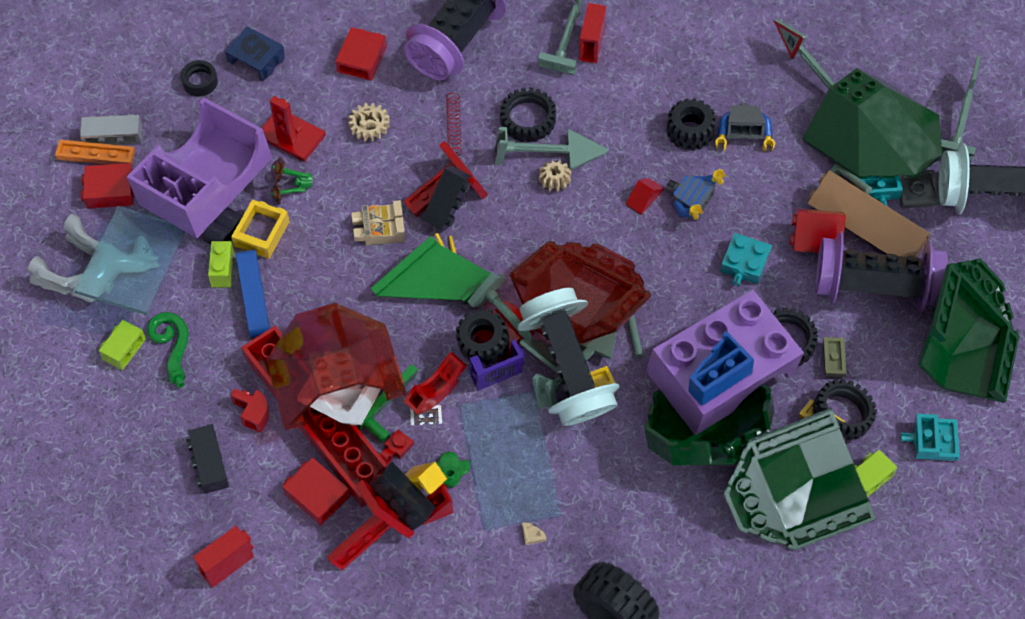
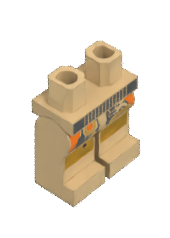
[352,200,405,246]

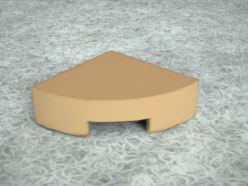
[522,523,547,545]

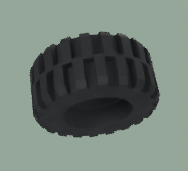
[573,562,659,619]

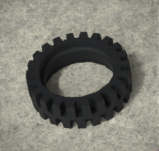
[500,87,556,142]
[771,308,818,366]
[812,379,877,441]

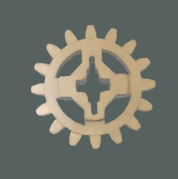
[348,103,390,141]

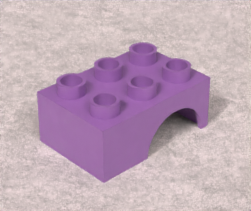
[127,98,272,238]
[646,290,804,435]

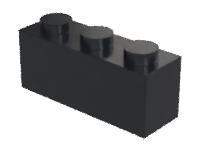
[422,165,472,231]
[186,424,229,494]
[369,461,436,531]

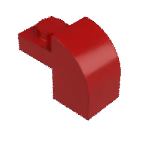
[230,388,270,433]

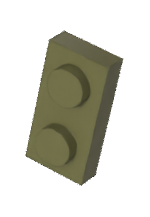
[823,337,846,378]

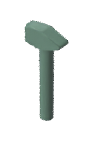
[830,163,872,194]
[615,302,643,358]

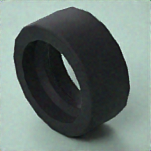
[181,60,218,97]

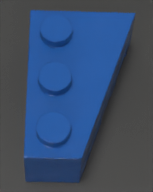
[688,331,754,406]

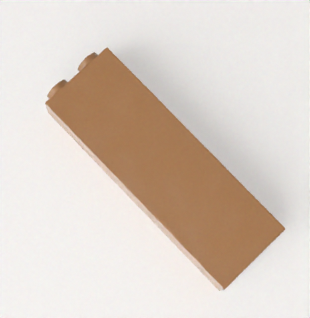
[808,170,932,257]

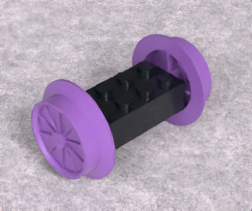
[404,0,506,80]
[816,231,948,313]

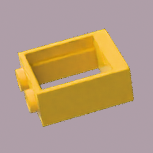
[232,200,290,259]

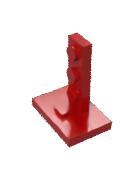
[262,96,326,162]
[404,141,488,217]
[327,480,415,570]

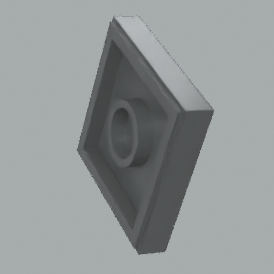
[899,170,941,209]

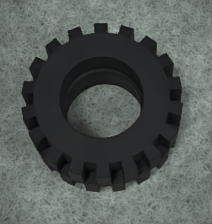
[667,98,716,151]
[456,308,509,365]

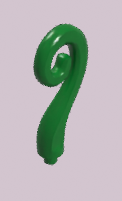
[147,312,189,388]

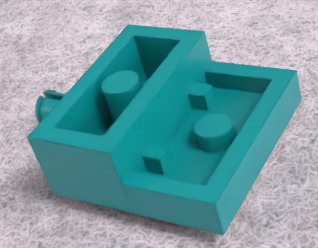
[859,175,903,206]
[720,233,772,287]
[900,414,960,461]

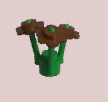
[271,157,312,205]

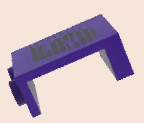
[469,340,525,391]

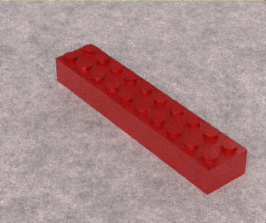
[241,326,387,508]

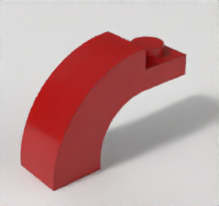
[403,352,467,414]

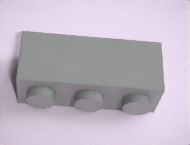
[80,114,142,145]

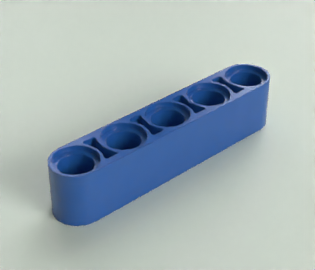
[236,249,270,338]

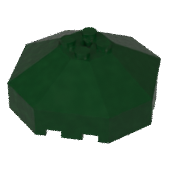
[644,384,774,466]

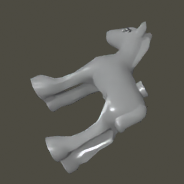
[28,214,160,303]

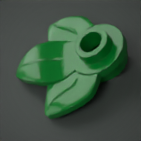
[430,451,470,488]

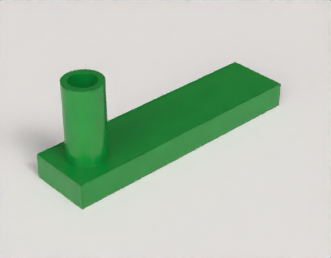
[356,364,418,443]

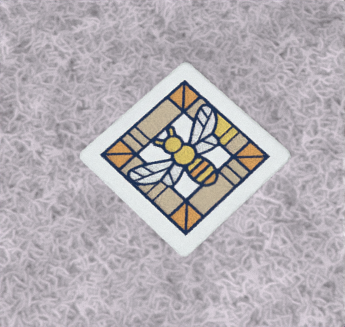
[410,405,442,425]

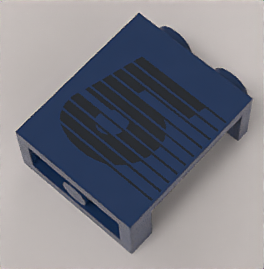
[225,26,285,81]

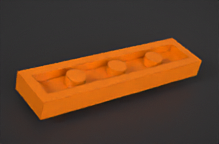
[55,139,136,165]

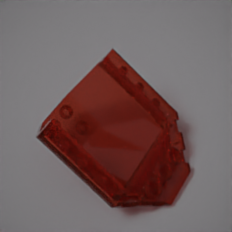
[510,241,651,344]
[266,303,407,431]

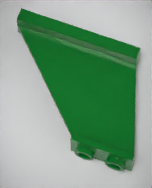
[371,236,492,305]

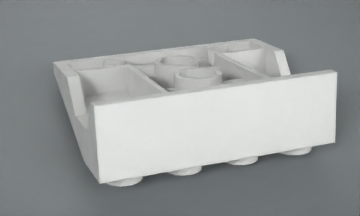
[299,353,387,425]

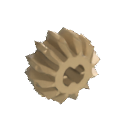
[539,160,571,193]

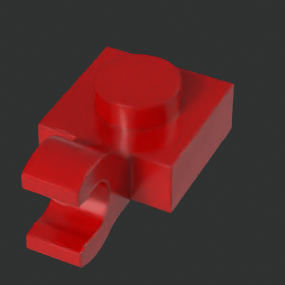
[380,429,414,464]

